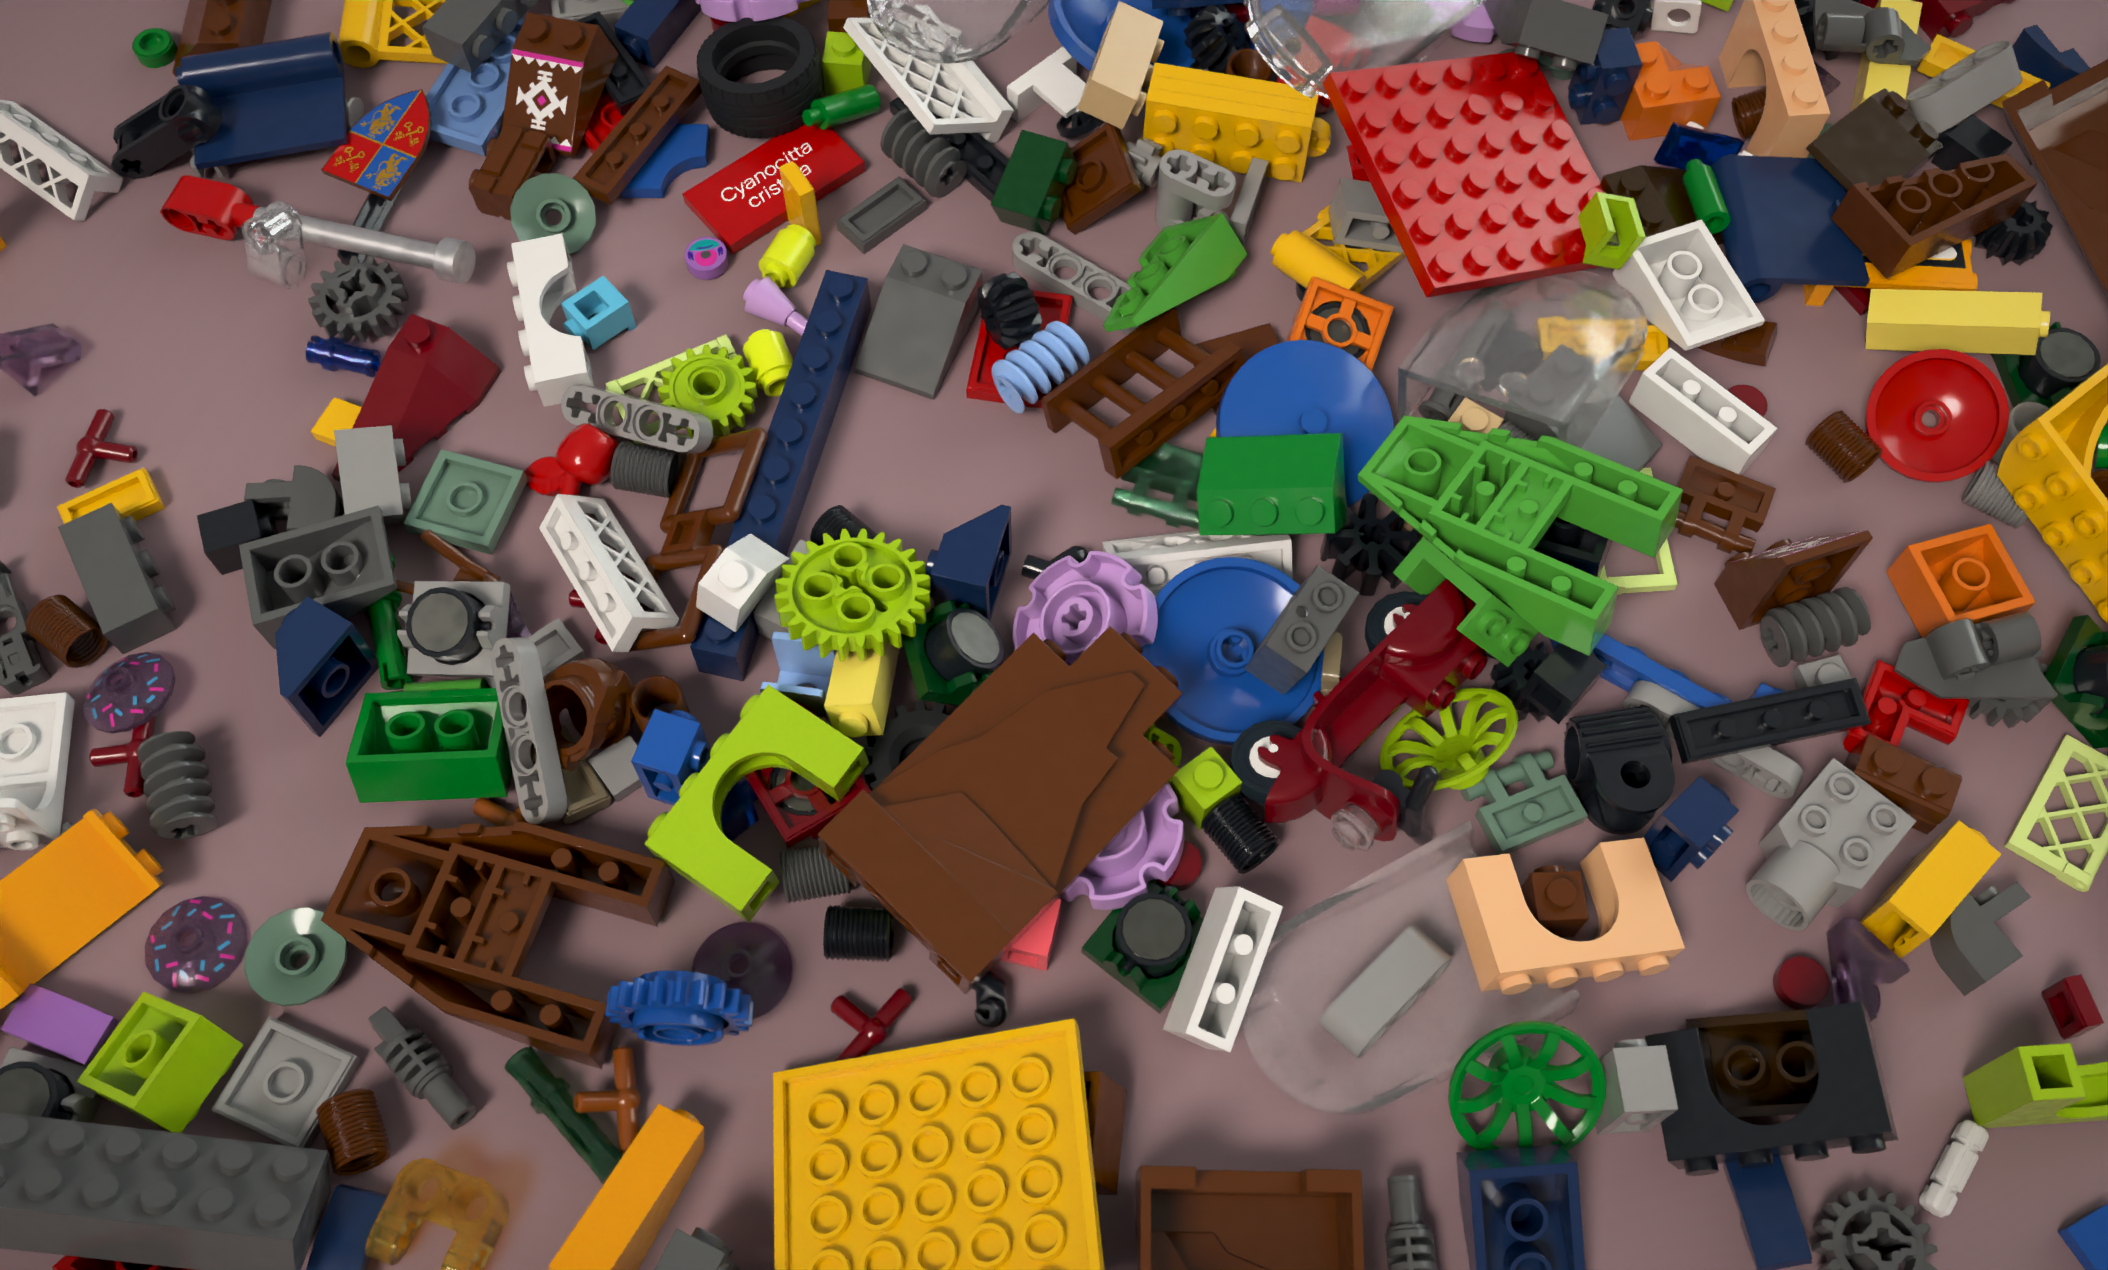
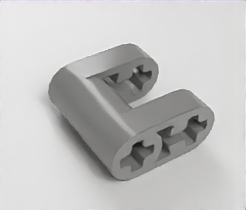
[1155,149,1236,229]

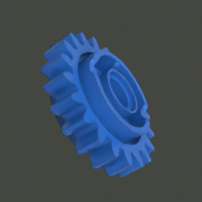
[605,971,754,1046]

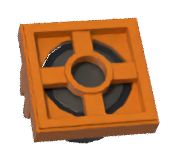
[1287,276,1394,372]

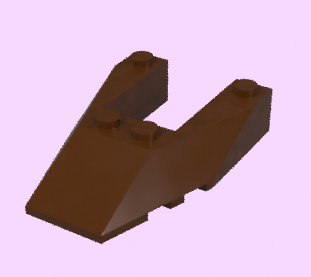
[321,822,675,1069]

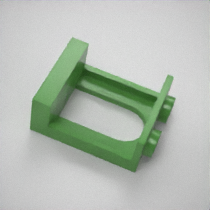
[1393,536,1539,667]

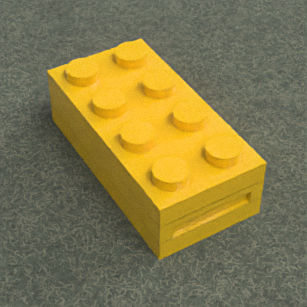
[1143,62,1331,183]

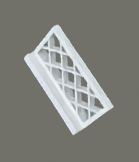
[843,7,1014,143]

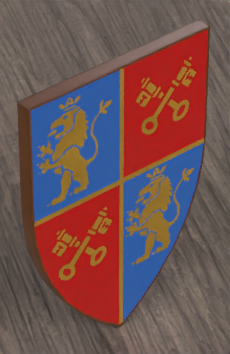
[321,89,432,201]

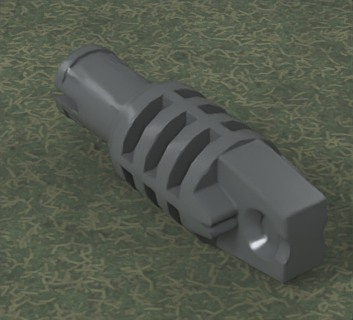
[368,1006,477,1130]
[1385,1175,1437,1270]

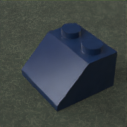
[925,505,1012,621]
[275,596,379,737]

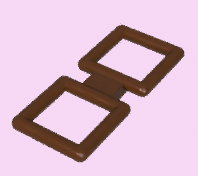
[629,428,768,652]

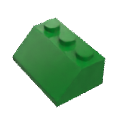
[1197,432,1347,535]
[345,688,512,803]

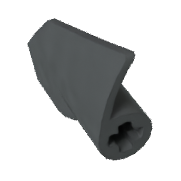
[1813,0,1931,65]
[1893,612,2058,699]

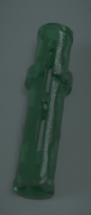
[504,1046,623,1184]

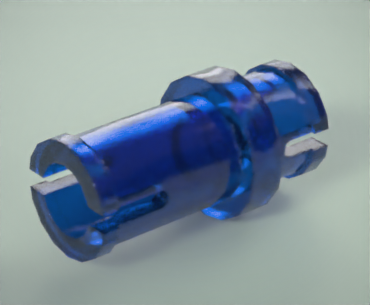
[305,335,381,378]

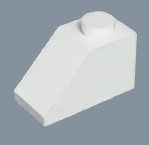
[696,534,789,632]

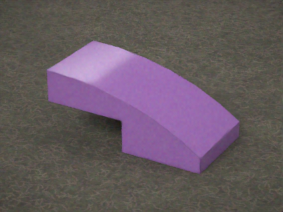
[0,983,119,1066]

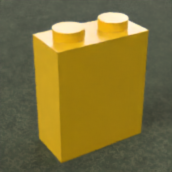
[1850,820,2002,966]

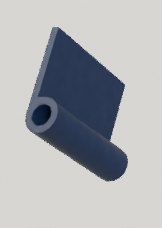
[176,32,348,169]
[1711,154,1869,303]

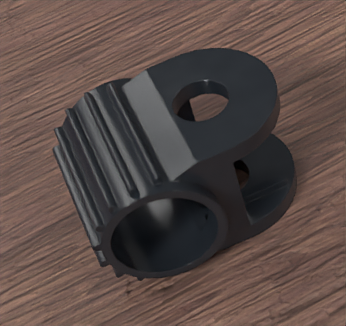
[1564,707,1675,835]

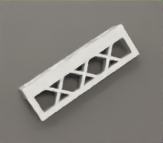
[0,100,123,221]
[539,494,679,652]
[1102,531,1293,598]

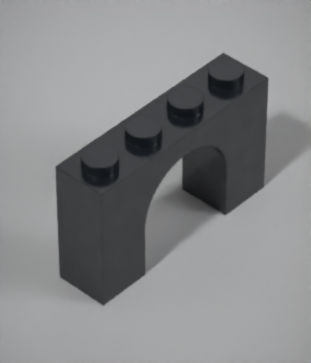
[1645,1001,1898,1176]

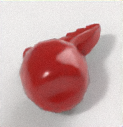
[524,423,618,496]

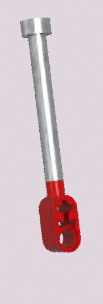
[160,175,475,284]

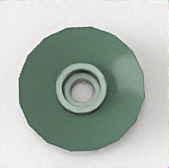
[510,173,596,255]
[244,907,348,1007]

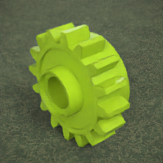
[658,345,758,438]

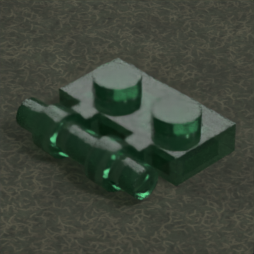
[1111,443,1203,529]

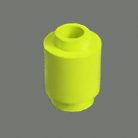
[758,224,816,288]
[742,329,793,397]

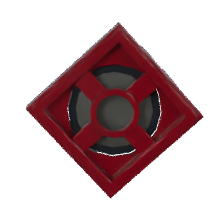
[745,716,871,848]

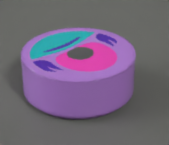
[684,237,729,280]

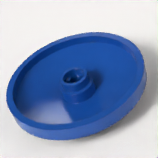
[1048,0,1197,89]
[1216,340,1394,507]
[1141,557,1324,745]

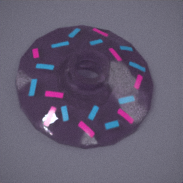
[83,652,176,734]
[145,896,248,994]

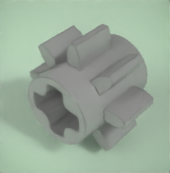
[1126,138,1163,191]

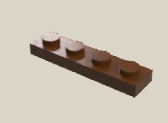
[573,66,702,205]

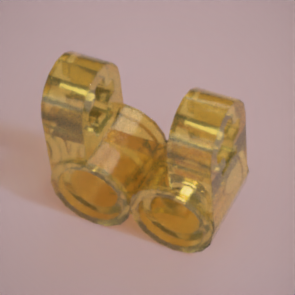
[365,1158,509,1270]

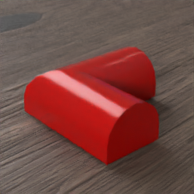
[1843,659,1970,753]

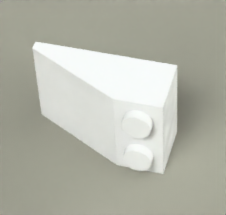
[1612,220,1765,351]

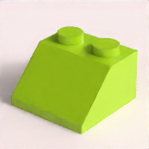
[76,991,244,1133]

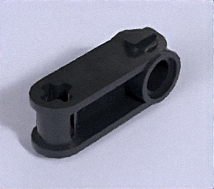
[112,84,223,179]

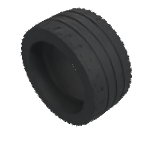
[697,16,824,139]

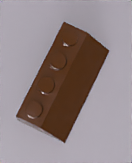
[172,0,272,77]

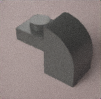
[244,465,345,531]
[1930,881,2031,996]

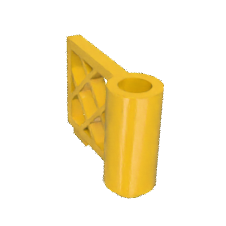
[338,0,447,68]
[1271,205,1406,304]

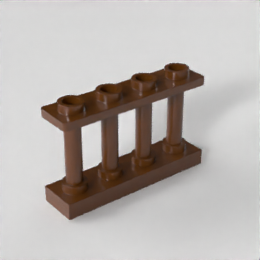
[1041,307,1244,479]

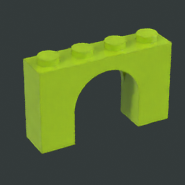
[644,684,869,923]
[1962,1043,2108,1128]

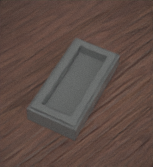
[836,176,927,254]

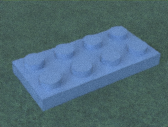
[426,18,525,157]

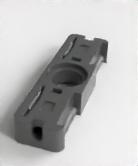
[0,560,51,695]

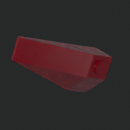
[332,314,501,481]

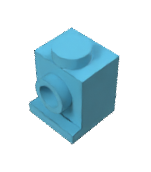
[561,275,637,350]

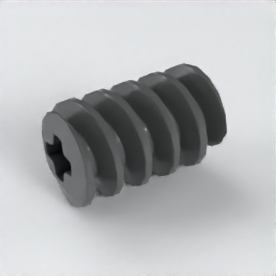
[880,108,968,198]
[1760,587,1871,667]
[138,731,219,840]

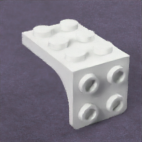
[0,692,75,850]

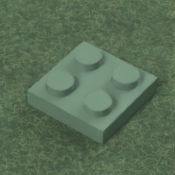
[403,449,528,555]

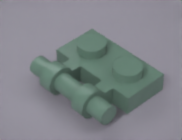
[1460,750,1588,855]

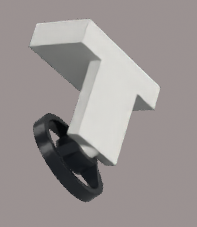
[1007,47,1105,137]

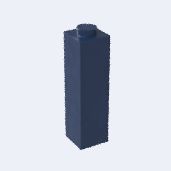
[614,0,701,68]

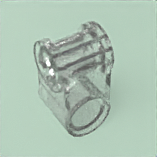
[242,201,307,289]

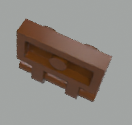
[1675,455,1776,554]

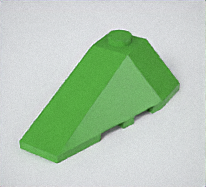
[1103,213,1247,332]

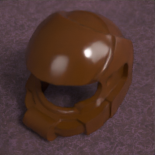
[544,658,635,771]

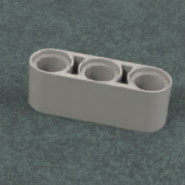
[1907,40,2022,134]
[1318,924,1453,1059]

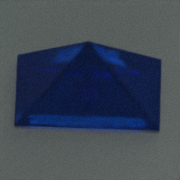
[1653,122,1744,171]

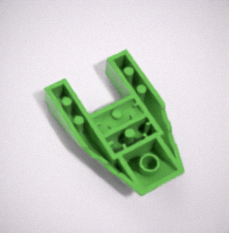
[1358,415,1683,656]

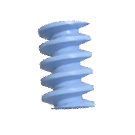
[992,321,1090,414]

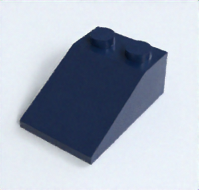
[1456,1144,1585,1270]

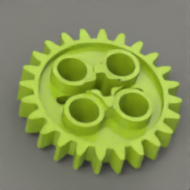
[774,528,931,662]

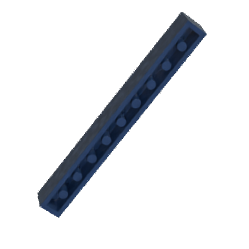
[690,270,872,681]

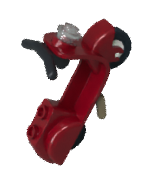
[1230,579,1488,851]

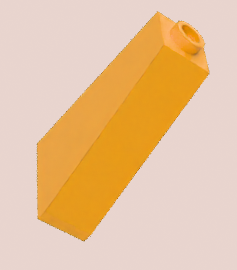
[548,1103,704,1270]

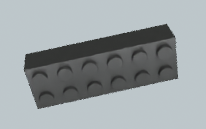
[0,1112,331,1270]

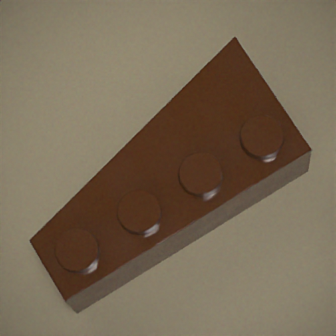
[1831,153,2038,279]

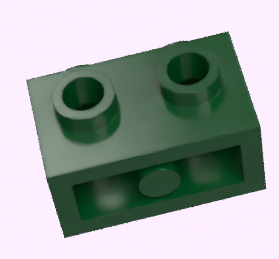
[990,130,1077,235]

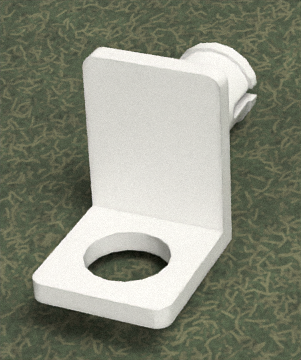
[1647,0,1702,33]

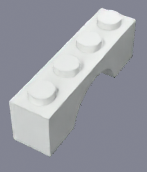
[507,234,594,407]

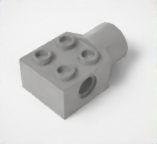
[1746,757,1916,931]

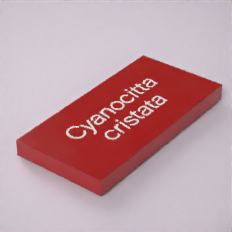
[682,123,865,255]

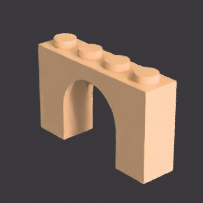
[1719,0,1830,158]
[1446,837,1685,995]

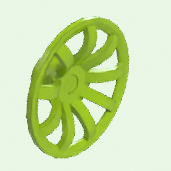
[1379,688,1518,791]

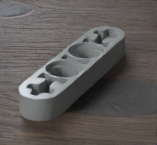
[1012,232,1145,334]
[561,385,713,453]
[491,637,567,824]
[1622,680,1804,799]

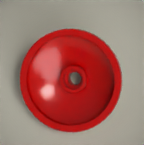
[1865,349,2009,483]

